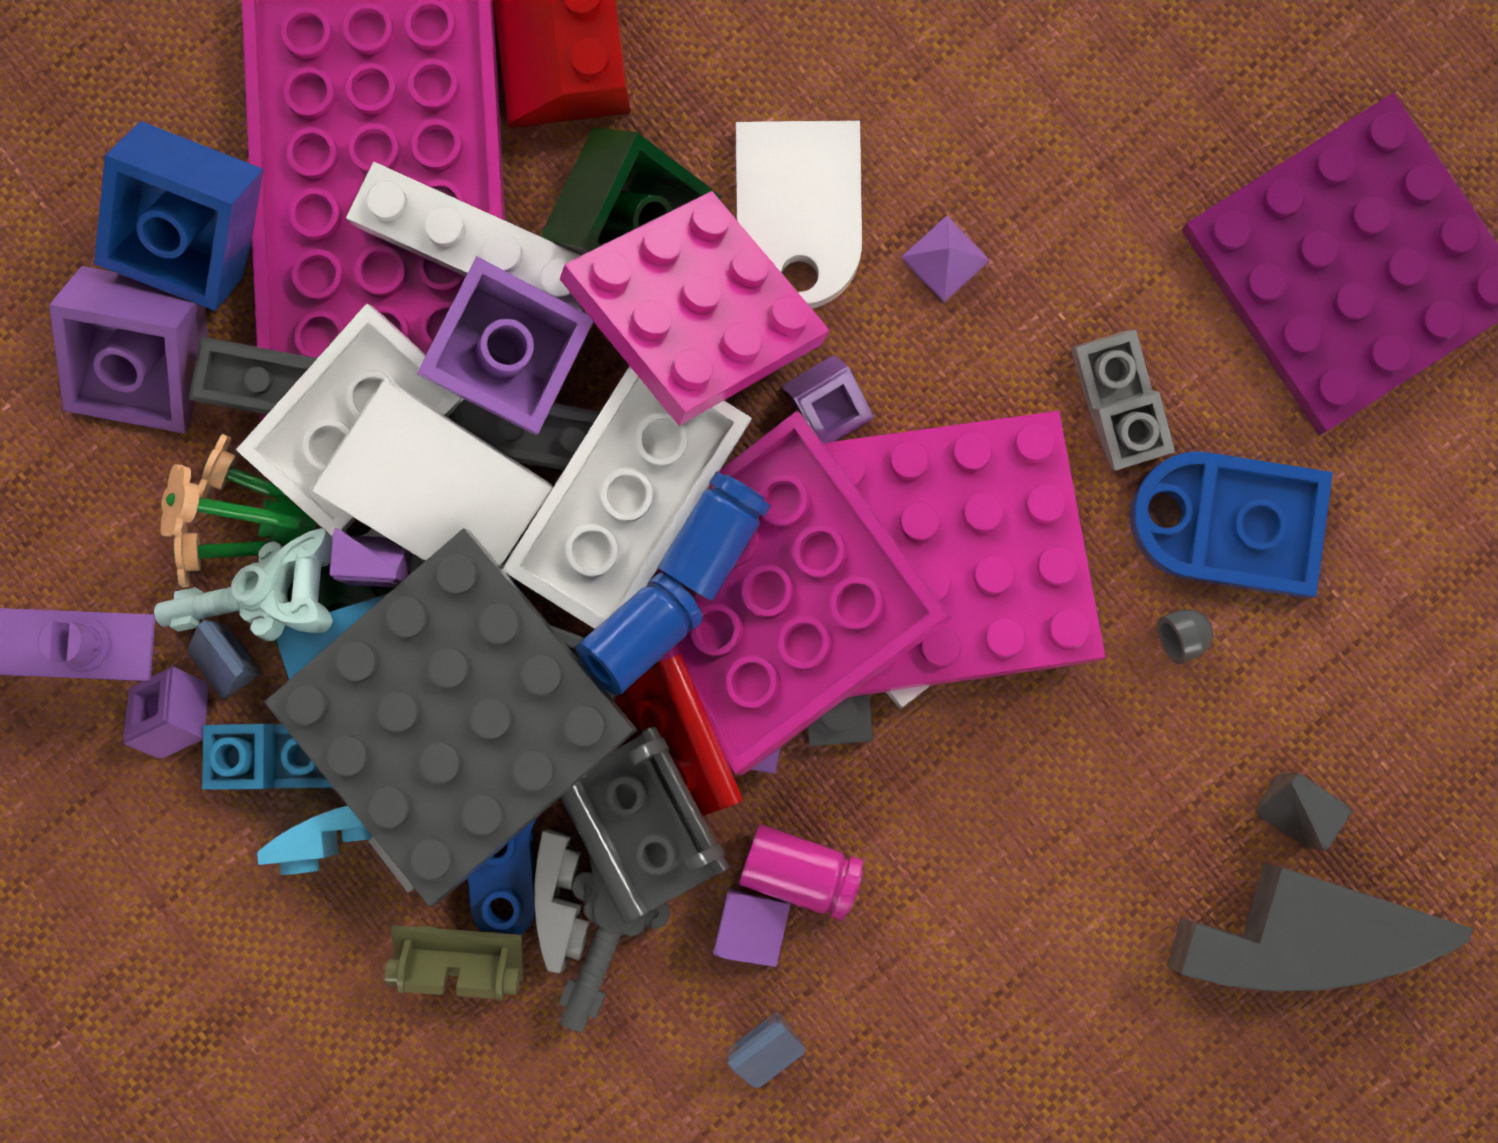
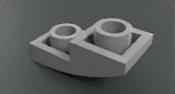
[1070,330,1175,470]
[535,828,590,974]

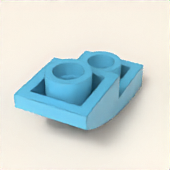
[257,806,373,875]

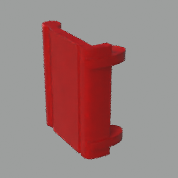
[614,654,743,816]

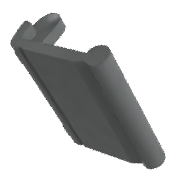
[560,727,730,924]

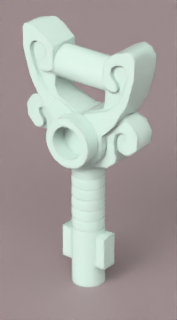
[154,528,333,641]

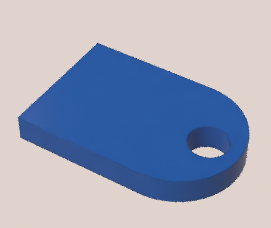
[1130,452,1333,599]

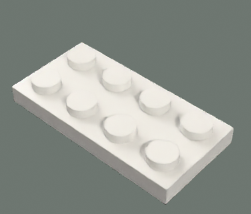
[503,366,752,629]

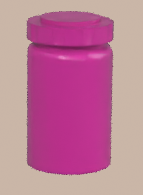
[738,823,863,922]

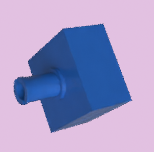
[94,121,264,311]

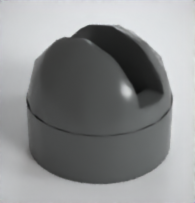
[1157,609,1214,665]

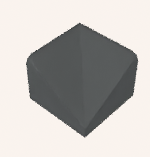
[1256,773,1352,851]

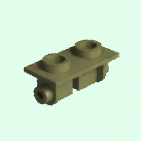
[385,925,524,1001]

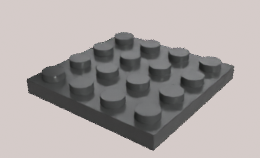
[264,528,637,907]

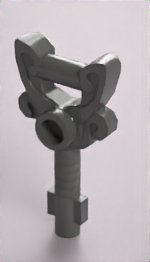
[559,856,671,1033]

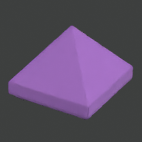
[901,216,989,303]

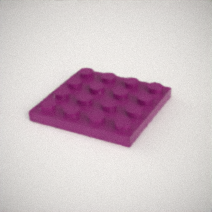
[1181,92,1498,435]

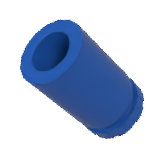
[657,471,771,601]
[575,573,703,696]

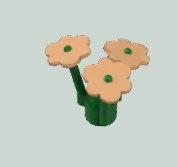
[161,434,316,588]

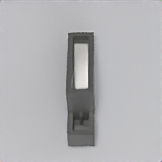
[1167,863,1473,991]

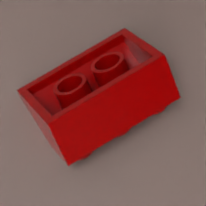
[493,0,631,128]

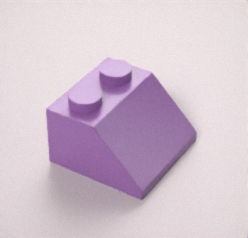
[416,256,593,436]
[49,266,208,434]

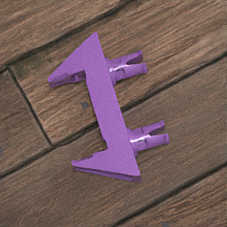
[0,608,155,681]

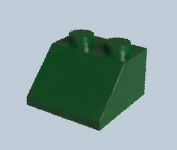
[540,128,722,255]

